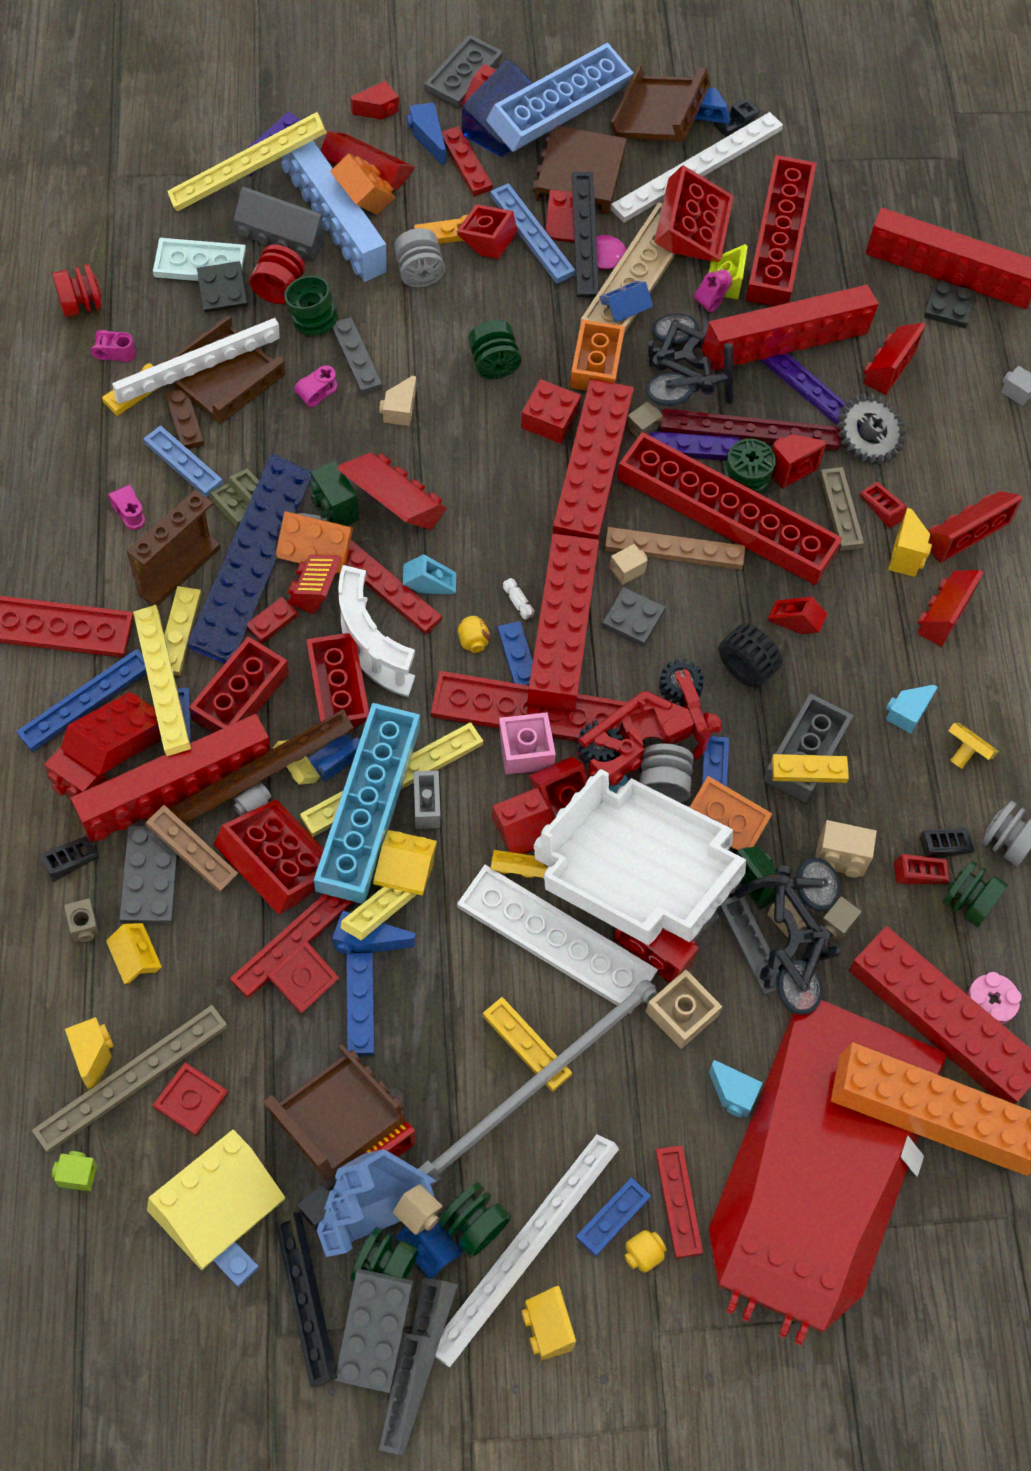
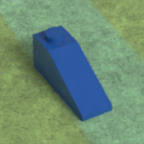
[406,103,446,165]
[332,911,416,955]

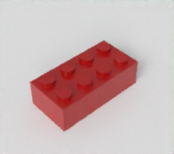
[189,636,289,733]
[61,692,161,776]

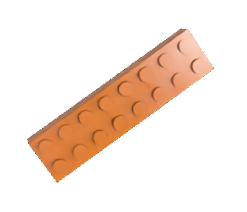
[831,1042,1031,1176]

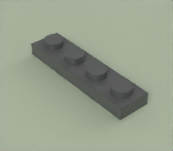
[331,317,382,395]

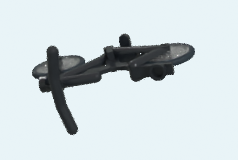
[646,313,734,406]
[734,858,841,1015]

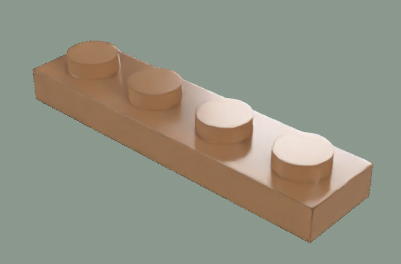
[145,805,238,893]

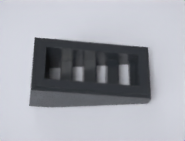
[919,828,975,858]
[39,836,99,882]

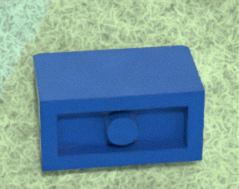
[599,281,653,322]
[308,733,360,782]
[396,1222,462,1279]

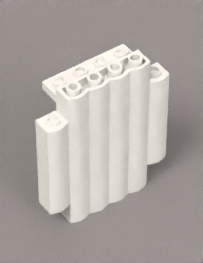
[534,769,746,945]

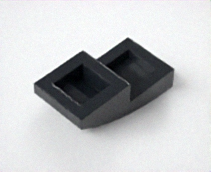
[713,99,760,137]

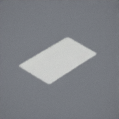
[901,1136,924,1177]

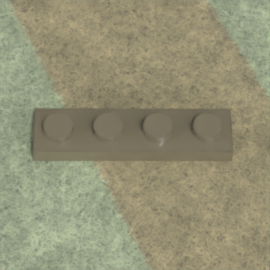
[820,467,864,551]

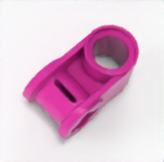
[694,269,732,313]
[91,330,136,362]
[294,365,337,407]
[108,485,145,530]

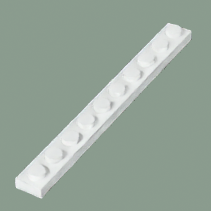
[611,112,783,223]
[435,1134,619,1368]

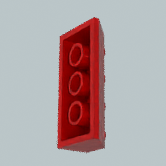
[320,130,415,190]
[928,491,1023,564]
[306,633,369,733]

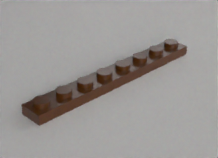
[170,709,354,824]

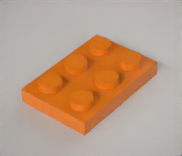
[275,511,353,573]
[689,776,772,851]

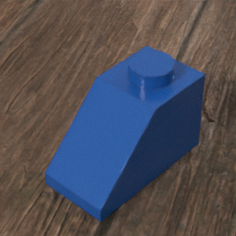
[695,88,730,124]

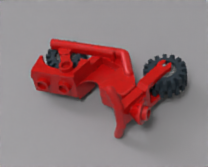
[577,659,722,787]

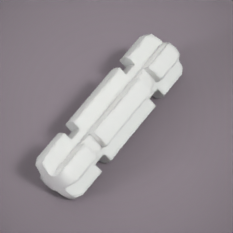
[503,578,534,620]

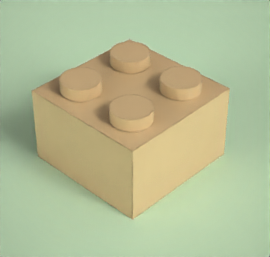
[814,820,877,878]
[645,970,722,1049]

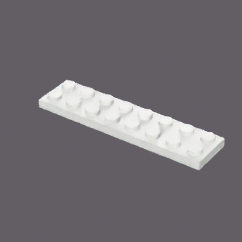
[457,865,658,1014]

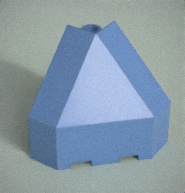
[317,1149,436,1257]

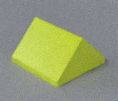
[709,244,748,299]

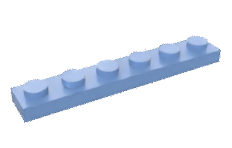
[490,183,575,284]

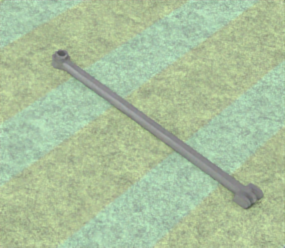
[418,979,658,1187]

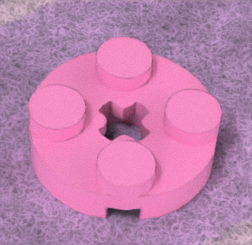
[967,972,1021,1024]

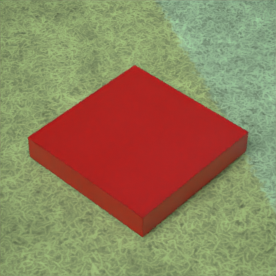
[266,940,339,1014]
[153,1062,229,1137]

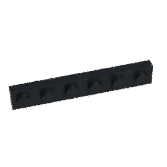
[571,172,599,297]
[275,1212,338,1387]

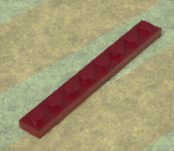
[660,408,840,450]

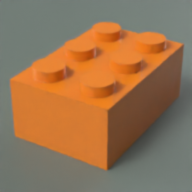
[330,154,396,215]
[570,319,625,391]

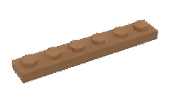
[605,527,745,570]

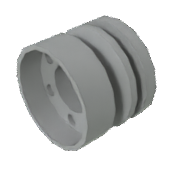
[394,228,445,287]
[639,744,694,803]
[982,800,1031,867]

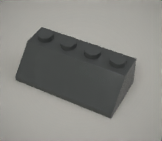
[234,187,324,261]

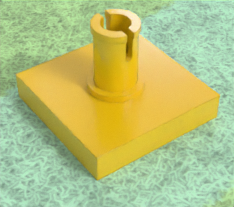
[948,723,999,769]

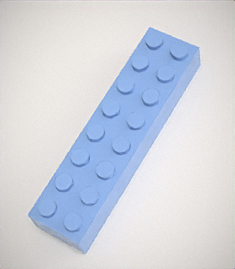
[486,43,634,152]
[281,141,387,282]

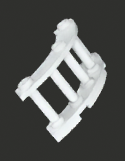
[339,565,415,698]

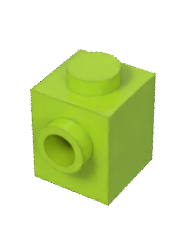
[52,1151,97,1192]

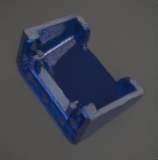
[462,60,534,158]

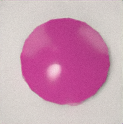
[596,235,626,270]

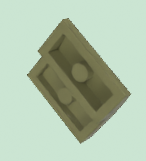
[209,468,275,528]

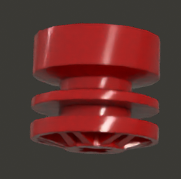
[249,245,305,304]
[52,264,102,318]

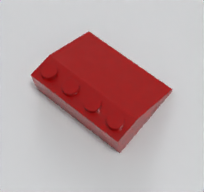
[654,165,734,263]
[337,452,447,530]
[213,799,324,914]

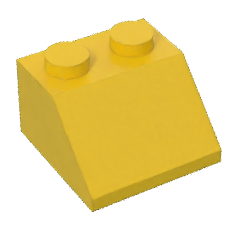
[888,508,932,577]
[373,830,437,895]
[65,1017,114,1090]
[521,1286,576,1361]

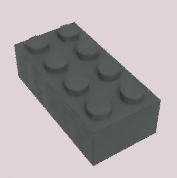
[763,693,854,804]

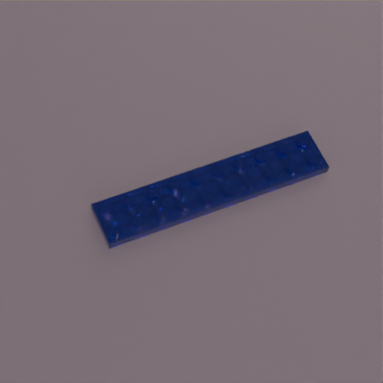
[186,453,311,664]

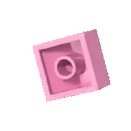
[499,712,556,775]

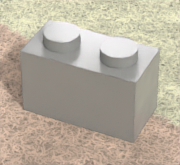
[414,771,440,829]

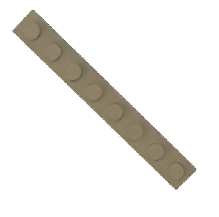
[32,1005,228,1154]

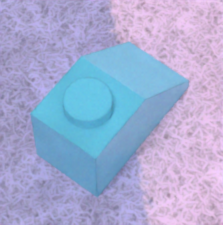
[403,554,456,594]
[886,685,937,733]
[709,1060,762,1118]

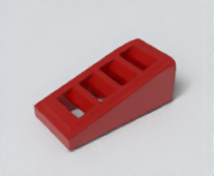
[860,482,907,528]
[894,854,950,884]

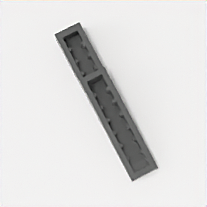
[716,887,787,996]
[379,1278,457,1456]

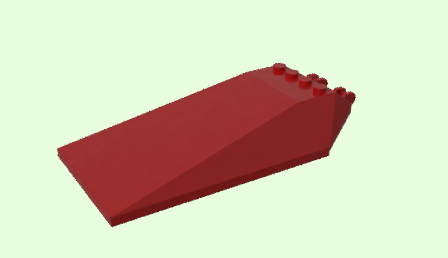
[708,992,947,1346]

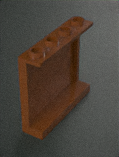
[611,65,711,141]
[533,126,627,215]
[165,316,285,424]
[126,489,221,606]
[263,1044,406,1181]

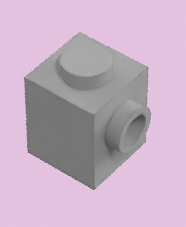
[1001,366,1031,406]

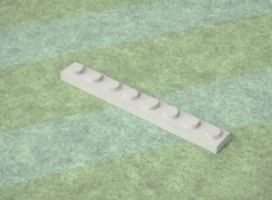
[112,318,280,404]

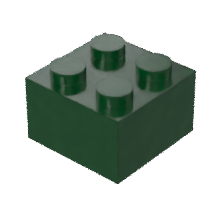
[309,461,359,526]

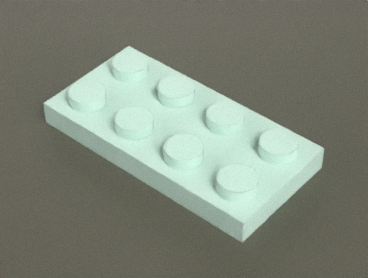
[153,238,246,281]

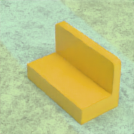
[106,923,162,984]

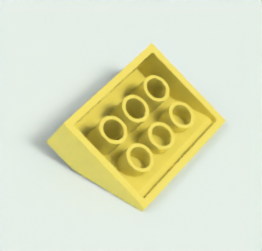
[147,1129,285,1270]

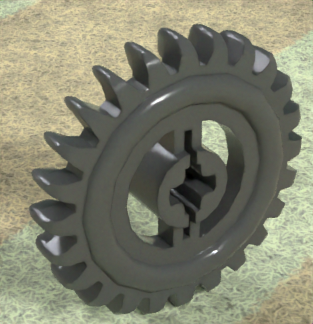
[837,393,907,464]

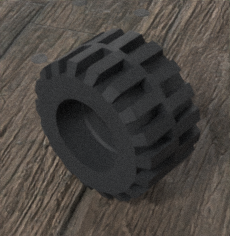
[718,623,783,688]

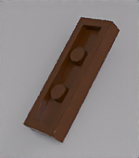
[165,389,204,449]

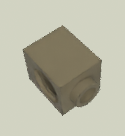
[626,401,662,439]
[820,896,862,942]
[64,898,100,942]

